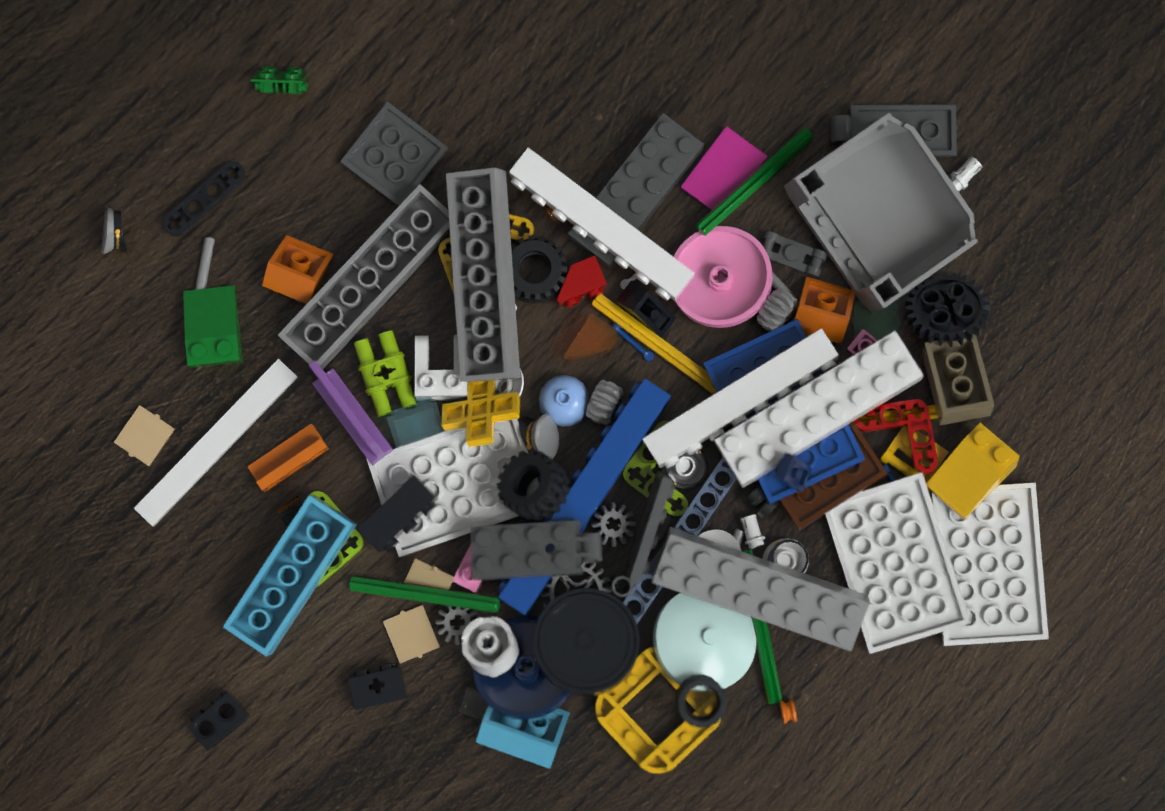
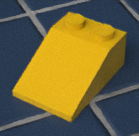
[926,423,1020,520]

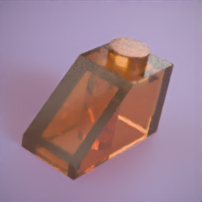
[563,314,619,362]

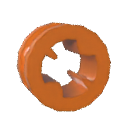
[780,699,797,724]

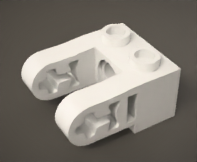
[415,335,468,401]

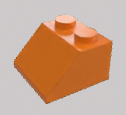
[262,235,334,304]
[794,277,855,344]

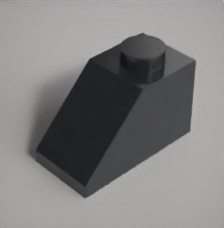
[615,281,676,338]

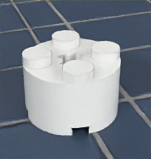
[462,617,519,677]

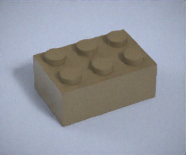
[922,334,994,425]

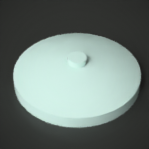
[653,593,756,692]

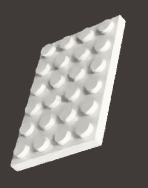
[367,419,540,557]
[826,473,971,654]
[931,483,1049,646]

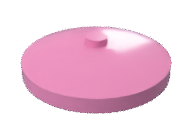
[673,226,773,328]

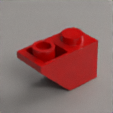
[557,256,607,308]

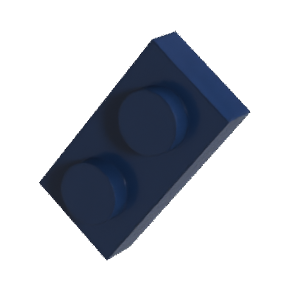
[775,452,812,492]

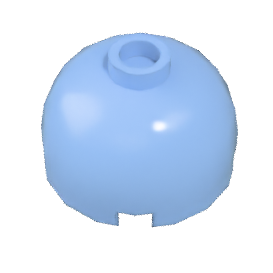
[538,375,590,427]

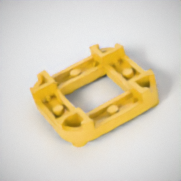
[595,647,721,773]

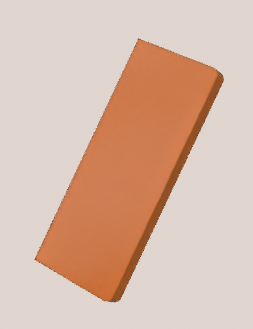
[248,424,329,492]

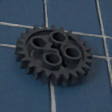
[905,272,990,347]

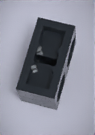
[187,692,251,751]

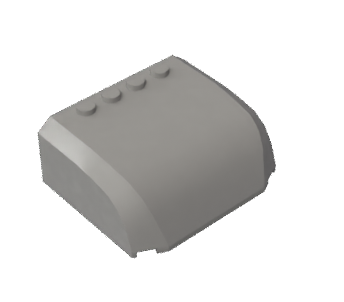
[784,113,978,313]

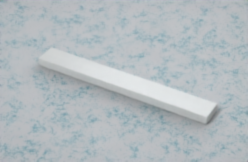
[134,359,298,527]

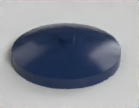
[473,616,570,720]

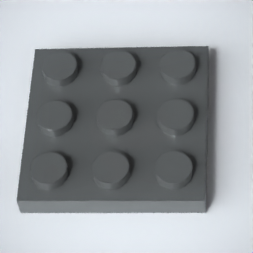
[340,101,449,207]

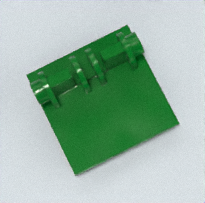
[250,66,308,94]

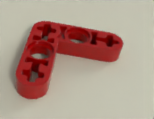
[854,399,938,475]

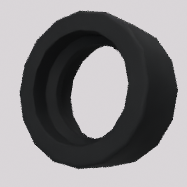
[675,675,727,728]

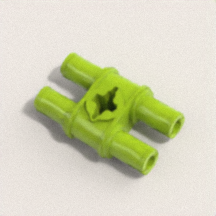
[354,330,417,417]

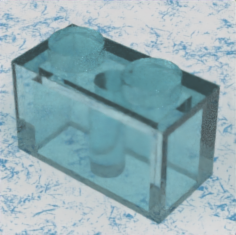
[386,399,445,448]

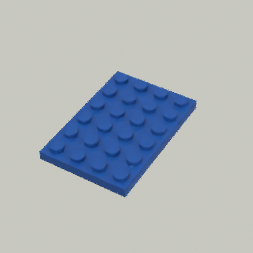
[703,319,865,504]

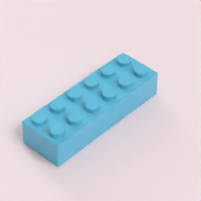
[223,495,357,656]

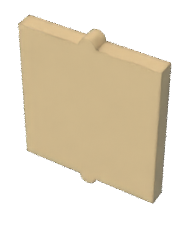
[114,405,175,466]
[404,559,454,605]
[383,605,440,664]

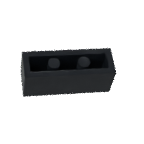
[357,475,439,552]

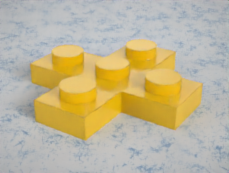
[441,380,520,447]

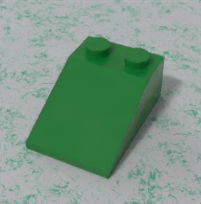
[183,285,243,368]

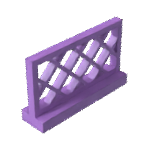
[309,361,393,466]

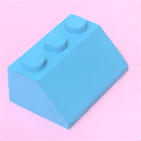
[476,705,570,769]

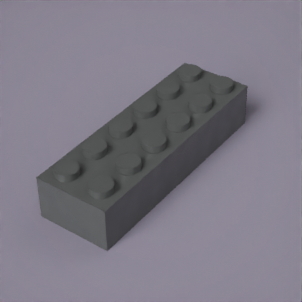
[568,113,704,270]

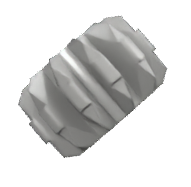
[757,288,798,332]
[586,380,623,425]
[591,502,636,547]
[436,605,478,645]

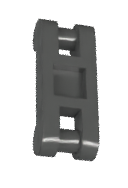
[762,230,828,278]

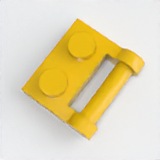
[880,426,949,483]

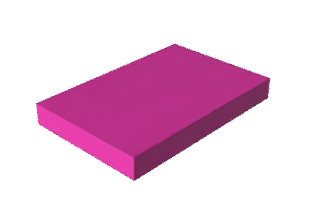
[681,126,768,210]

